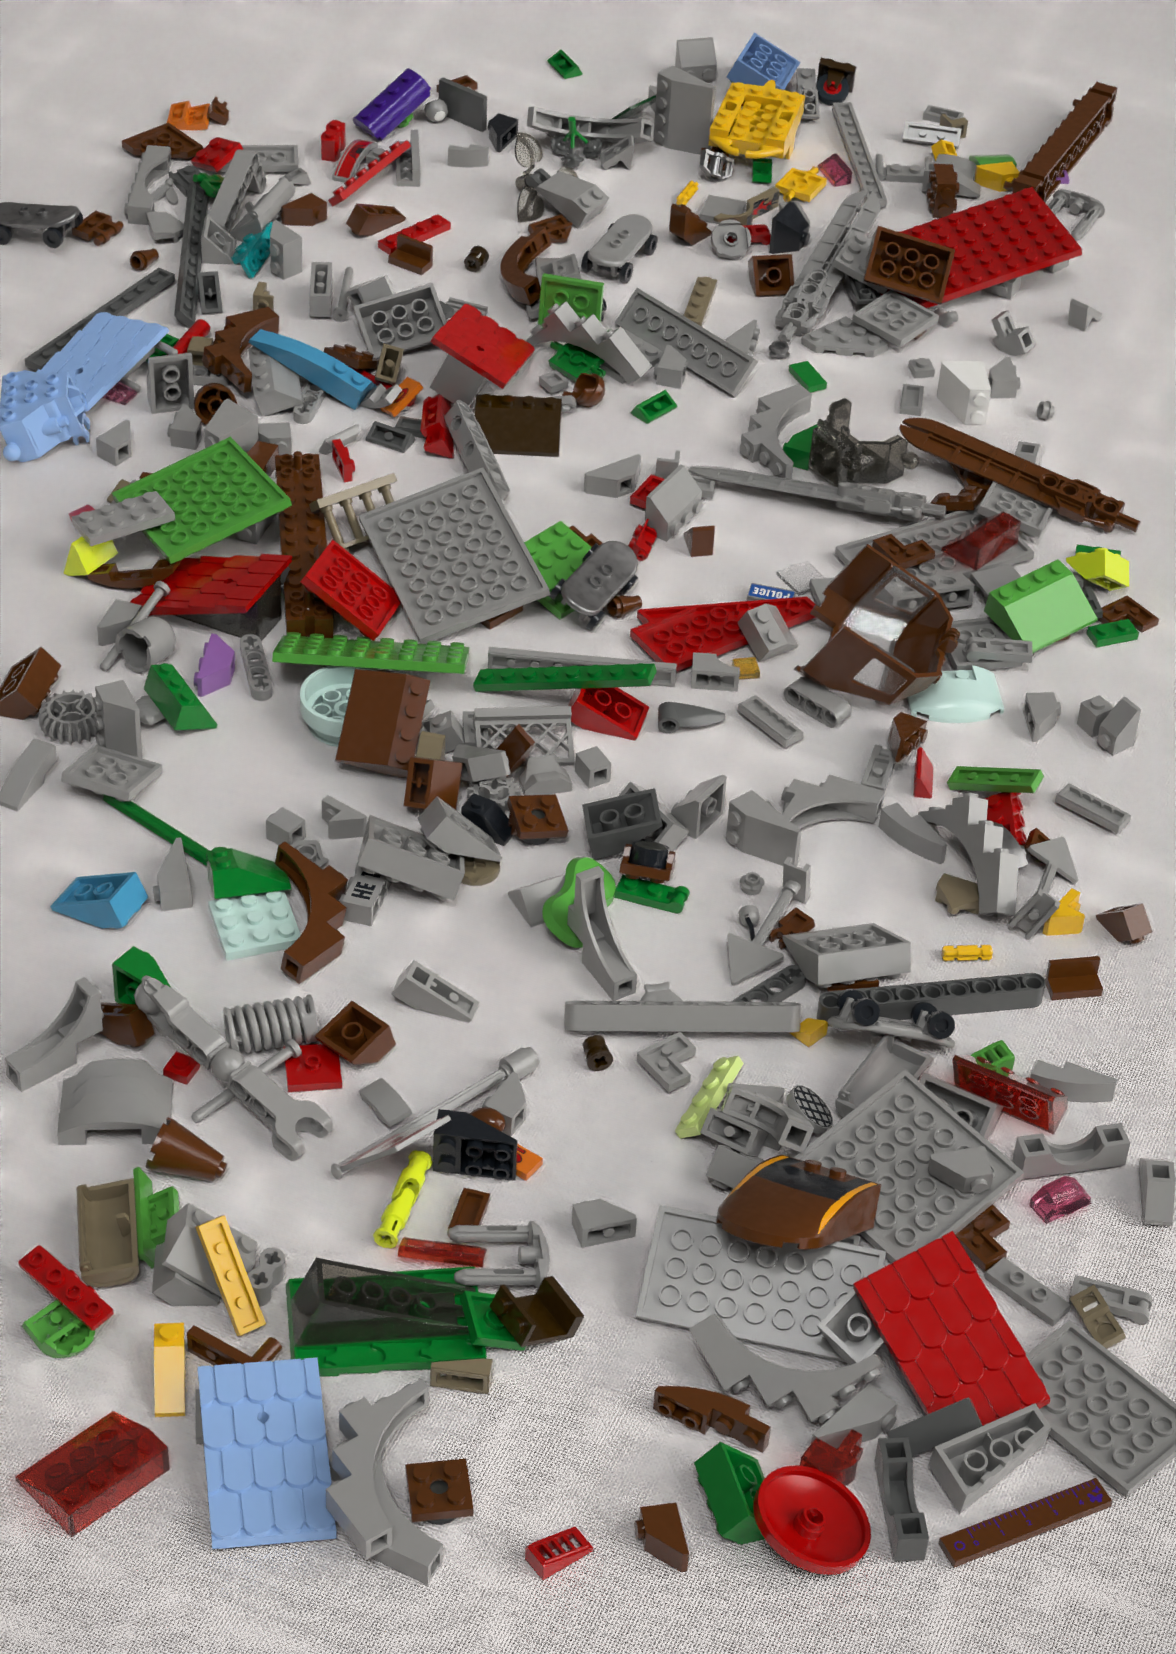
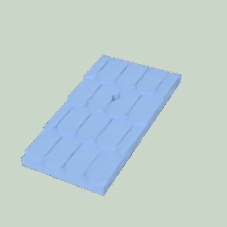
[36,312,169,411]
[197,1357,336,1549]

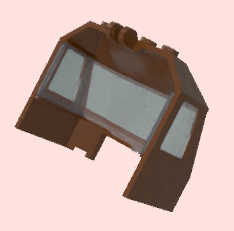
[793,544,960,705]

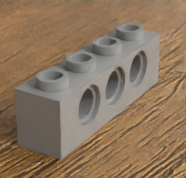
[879,573,975,610]

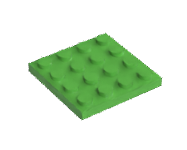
[524,521,592,620]

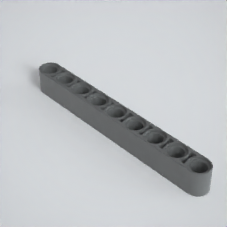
[817,973,1046,1027]

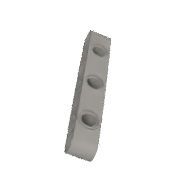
[444,400,510,501]

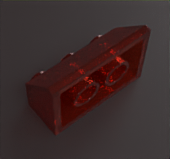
[941,511,1021,571]

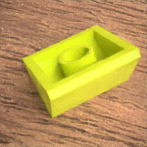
[64,536,118,576]

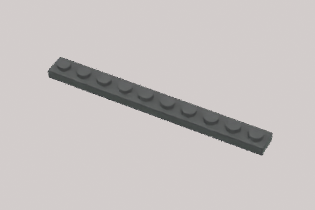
[25,268,175,371]

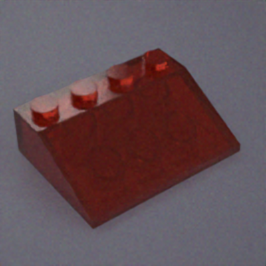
[952,1055,1068,1135]
[15,1411,170,1538]

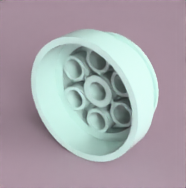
[300,666,375,747]

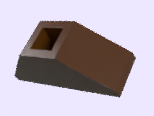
[669,204,712,245]

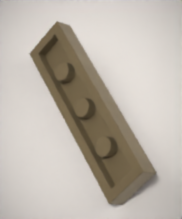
[683,277,717,327]

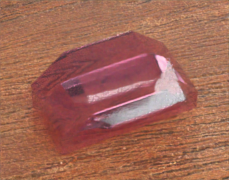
[1029,1176,1092,1224]

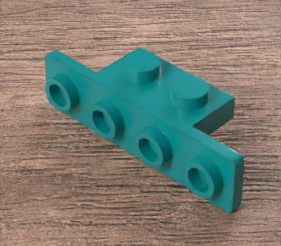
[231,222,273,279]

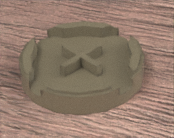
[461,856,500,886]

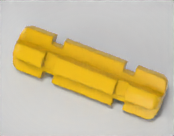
[676,180,699,205]
[942,945,993,961]

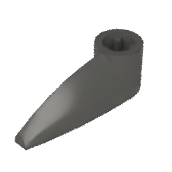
[658,702,725,734]

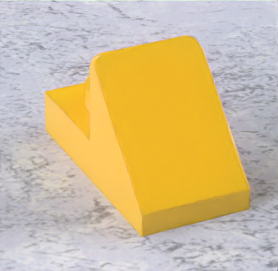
[1042,888,1085,936]

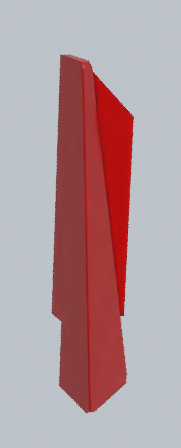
[420,394,454,458]

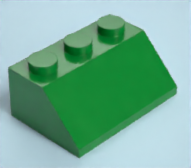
[144,663,218,730]
[694,1442,765,1545]

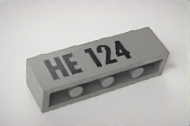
[340,862,392,926]

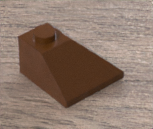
[748,254,794,297]

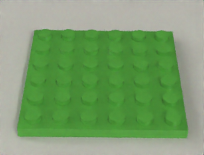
[112,437,292,564]

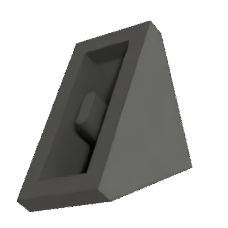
[197,271,223,314]

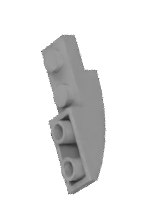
[796,68,819,119]

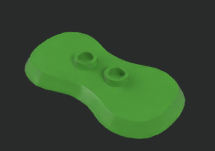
[542,857,616,948]

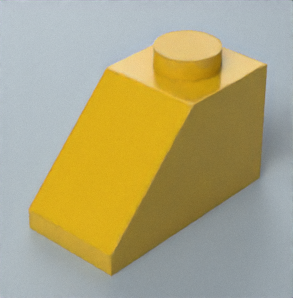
[974,161,1020,192]

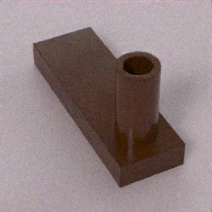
[187,1325,282,1366]

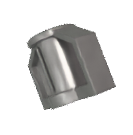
[699,149,734,180]

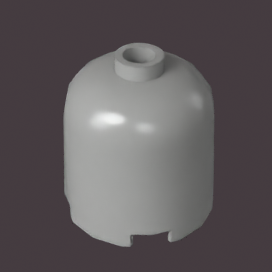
[115,616,176,673]

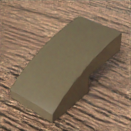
[1069,1285,1126,1349]

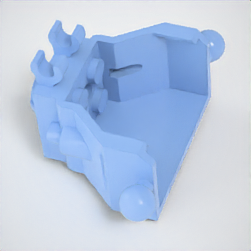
[0,370,90,463]

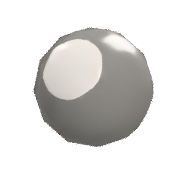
[424,99,448,122]

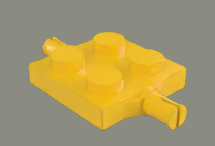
[775,166,827,202]

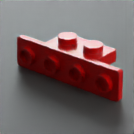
[985,792,1027,848]
[18,1245,114,1331]

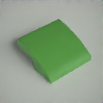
[969,154,1017,167]

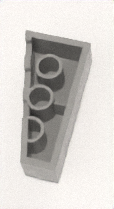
[928,1403,1051,1514]

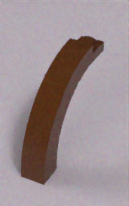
[500,226,552,305]

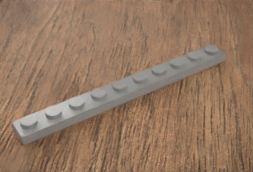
[832,102,887,207]

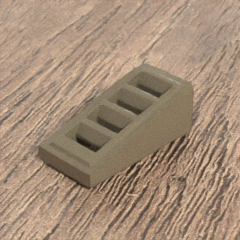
[430,1359,493,1394]

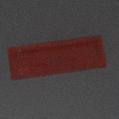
[398,1237,487,1268]

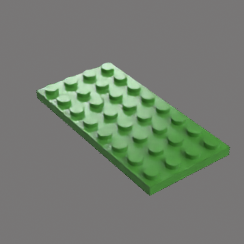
[272,632,470,674]

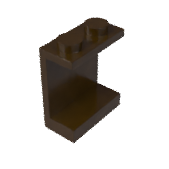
[490,1276,584,1347]

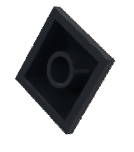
[769,201,810,254]

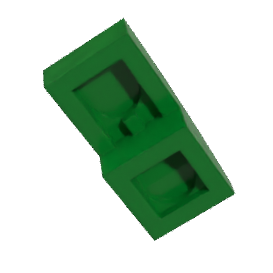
[752,158,772,183]

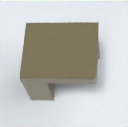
[939,114,968,139]
[187,336,213,366]

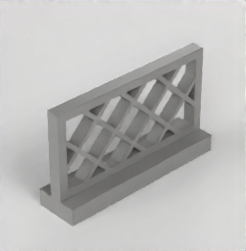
[473,706,575,767]

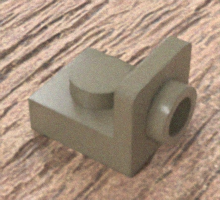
[253,282,274,311]

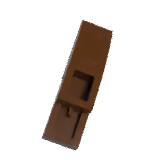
[653,1386,771,1453]

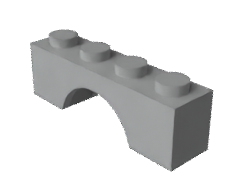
[1013,1123,1130,1179]

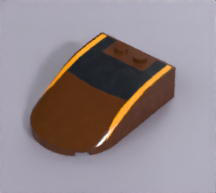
[716,1154,881,1249]

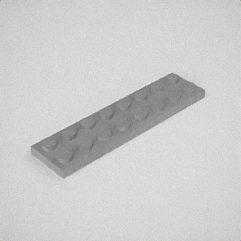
[615,288,758,397]

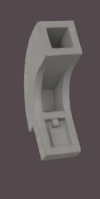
[721,1085,814,1153]

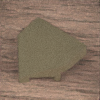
[935,873,979,914]

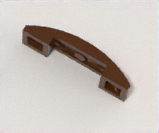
[87,559,181,588]

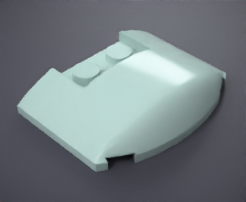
[907,665,1004,723]

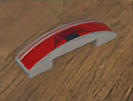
[332,139,378,182]

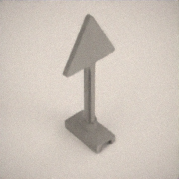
[1009,837,1078,940]
[727,857,811,986]

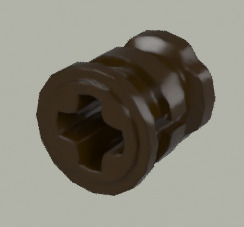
[464,246,489,272]
[582,1035,613,1071]

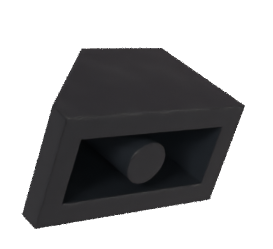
[488,113,518,153]
[461,793,513,846]

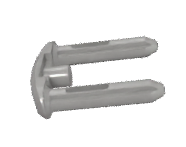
[1048,189,1105,240]
[447,1221,550,1290]

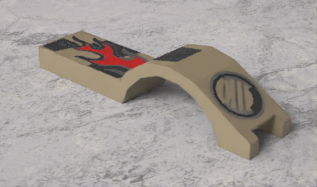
[714,187,780,225]

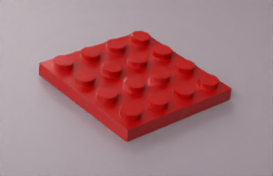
[300,539,400,641]

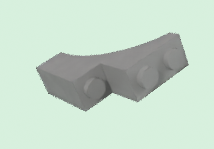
[5,977,104,1092]

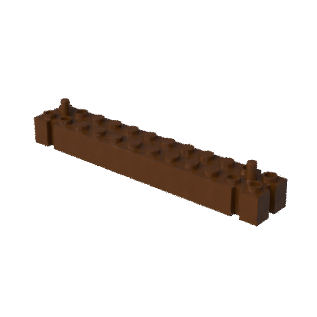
[1003,82,1118,203]
[275,451,334,638]

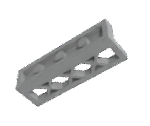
[395,130,420,187]

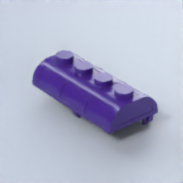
[352,68,431,141]

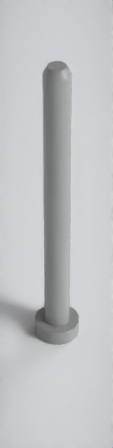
[100,581,171,671]
[191,1039,302,1122]

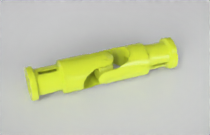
[373,1150,433,1248]

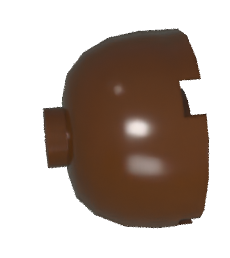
[193,383,237,425]

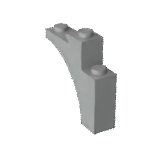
[781,775,885,829]
[567,866,637,1001]

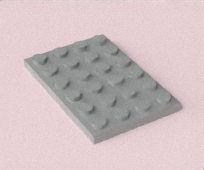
[1026,1320,1176,1498]

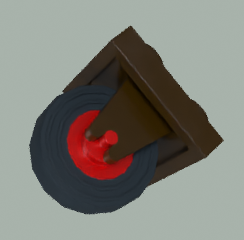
[816,58,857,105]

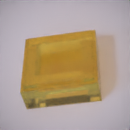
[732,657,760,680]

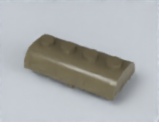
[76,1178,139,1288]

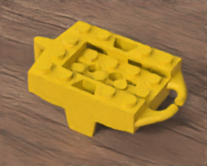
[708,80,805,159]

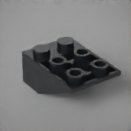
[433,1109,518,1181]

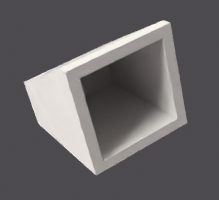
[937,361,991,425]

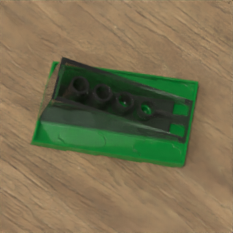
[285,1258,487,1377]

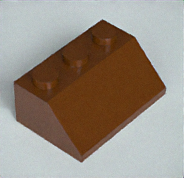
[0,647,62,720]

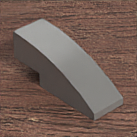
[0,738,57,811]
[879,803,947,864]
[1027,1060,1118,1103]

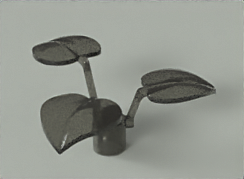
[515,132,578,222]

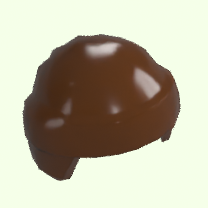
[562,373,605,407]

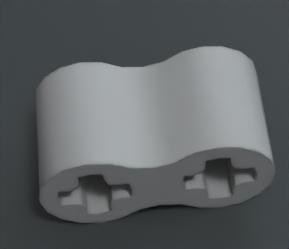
[248,1248,285,1306]

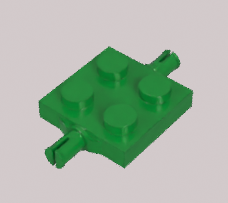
[548,341,606,382]

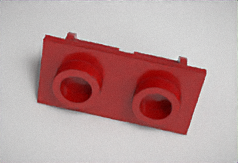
[628,519,657,561]

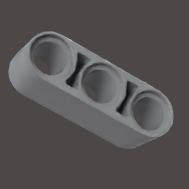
[784,677,852,728]

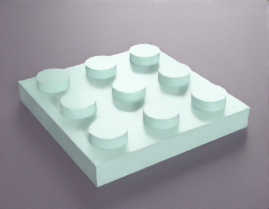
[208,890,301,961]

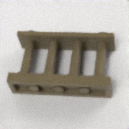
[309,473,397,552]

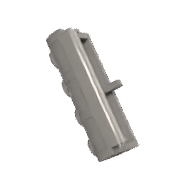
[230,177,295,242]
[835,1034,934,1118]

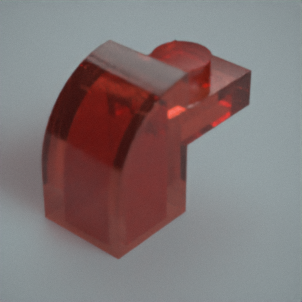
[800,1429,863,1486]

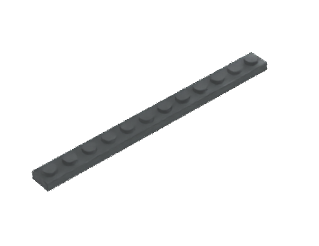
[174,181,208,328]

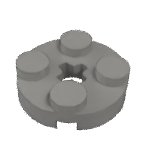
[711,219,751,259]

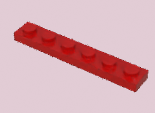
[328,140,411,207]

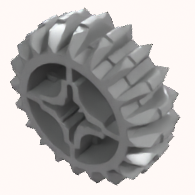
[38,690,98,744]

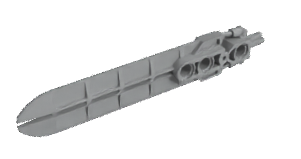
[775,190,881,343]
[688,466,946,522]

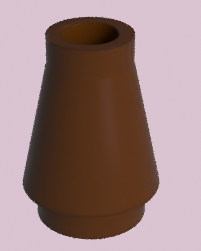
[130,248,159,271]
[607,595,642,618]

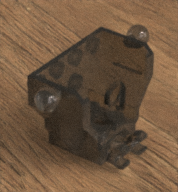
[809,398,919,487]

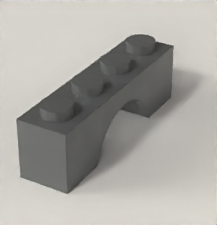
[874,1437,929,1562]

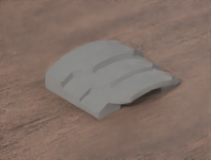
[57,1059,173,1145]

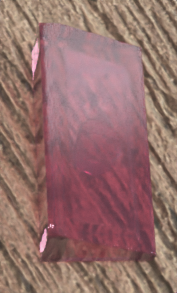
[818,153,852,187]

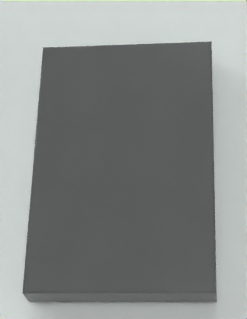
[439,77,487,132]

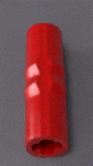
[167,319,211,355]

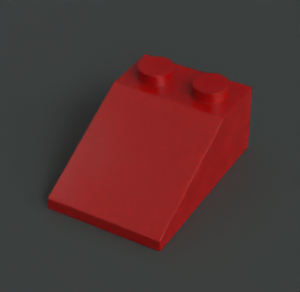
[568,687,649,741]

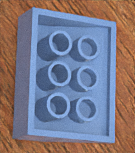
[726,32,801,90]

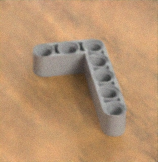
[208,149,266,233]

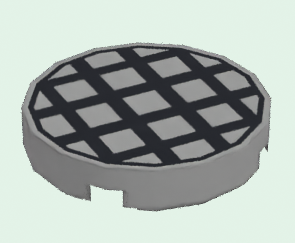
[786,1085,833,1134]

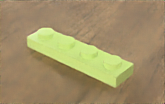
[675,1056,744,1139]

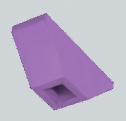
[194,633,235,697]

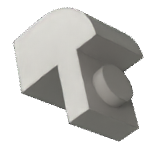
[991,310,1036,356]

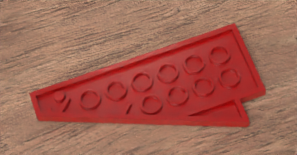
[630,596,816,672]

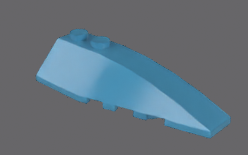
[248,329,376,410]

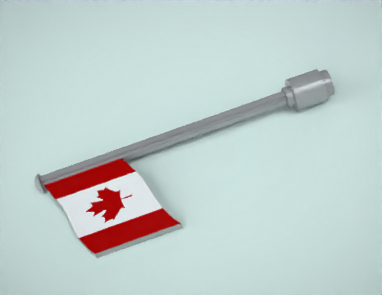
[331,1047,540,1179]

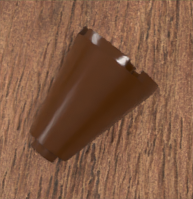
[145,1117,227,1182]

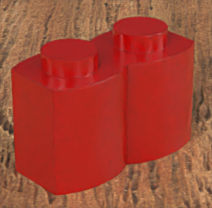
[321,120,346,162]

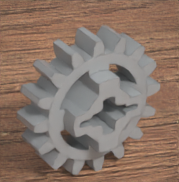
[467,776,521,813]

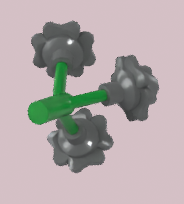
[550,116,603,168]

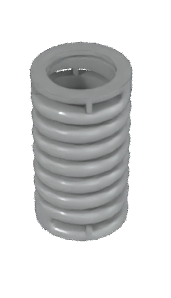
[223,994,318,1053]

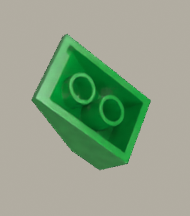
[206,847,291,899]
[112,946,171,1004]

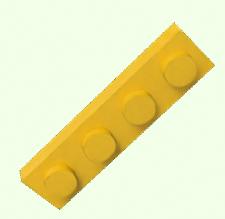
[195,1215,266,1336]

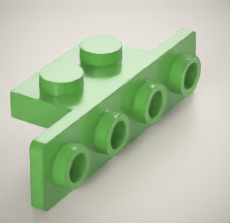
[133,1167,179,1269]

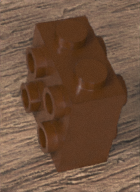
[926,164,959,218]

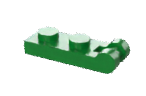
[614,874,690,914]

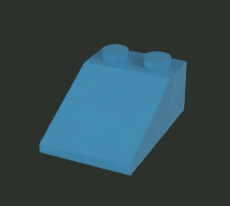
[50,872,148,929]

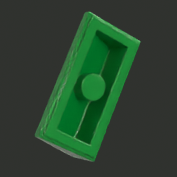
[547,49,583,79]
[630,389,678,424]

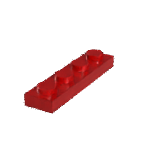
[378,214,451,255]

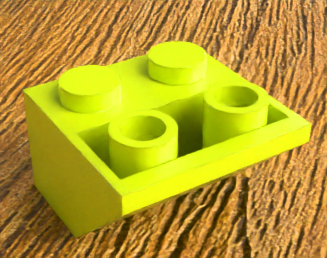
[1066,548,1129,591]

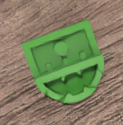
[22,1300,95,1358]

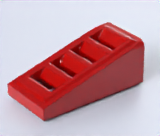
[525,1526,593,1580]

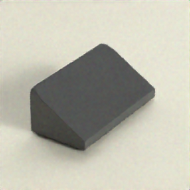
[365,421,415,453]

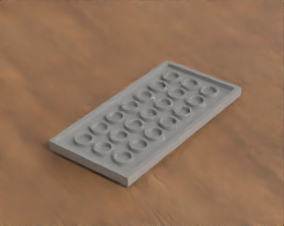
[835,505,1034,598]
[635,1205,886,1363]

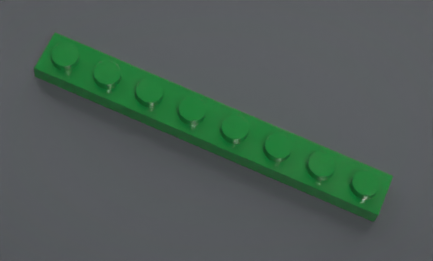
[473,663,657,692]

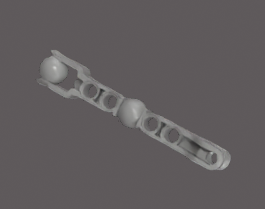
[134,975,333,1161]

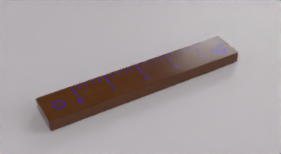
[939,1478,1112,1568]

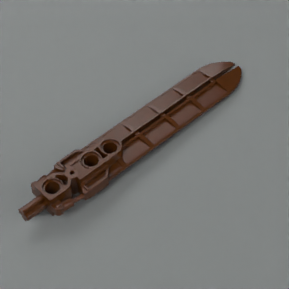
[899,418,1141,532]

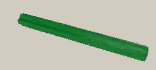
[103,794,210,866]

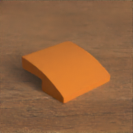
[167,101,210,131]

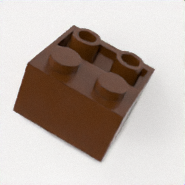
[403,756,463,810]

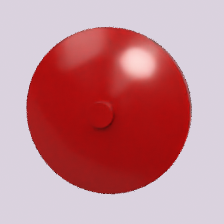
[753,1466,871,1575]

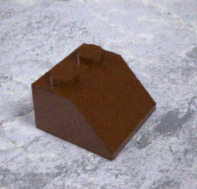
[315,1001,396,1065]

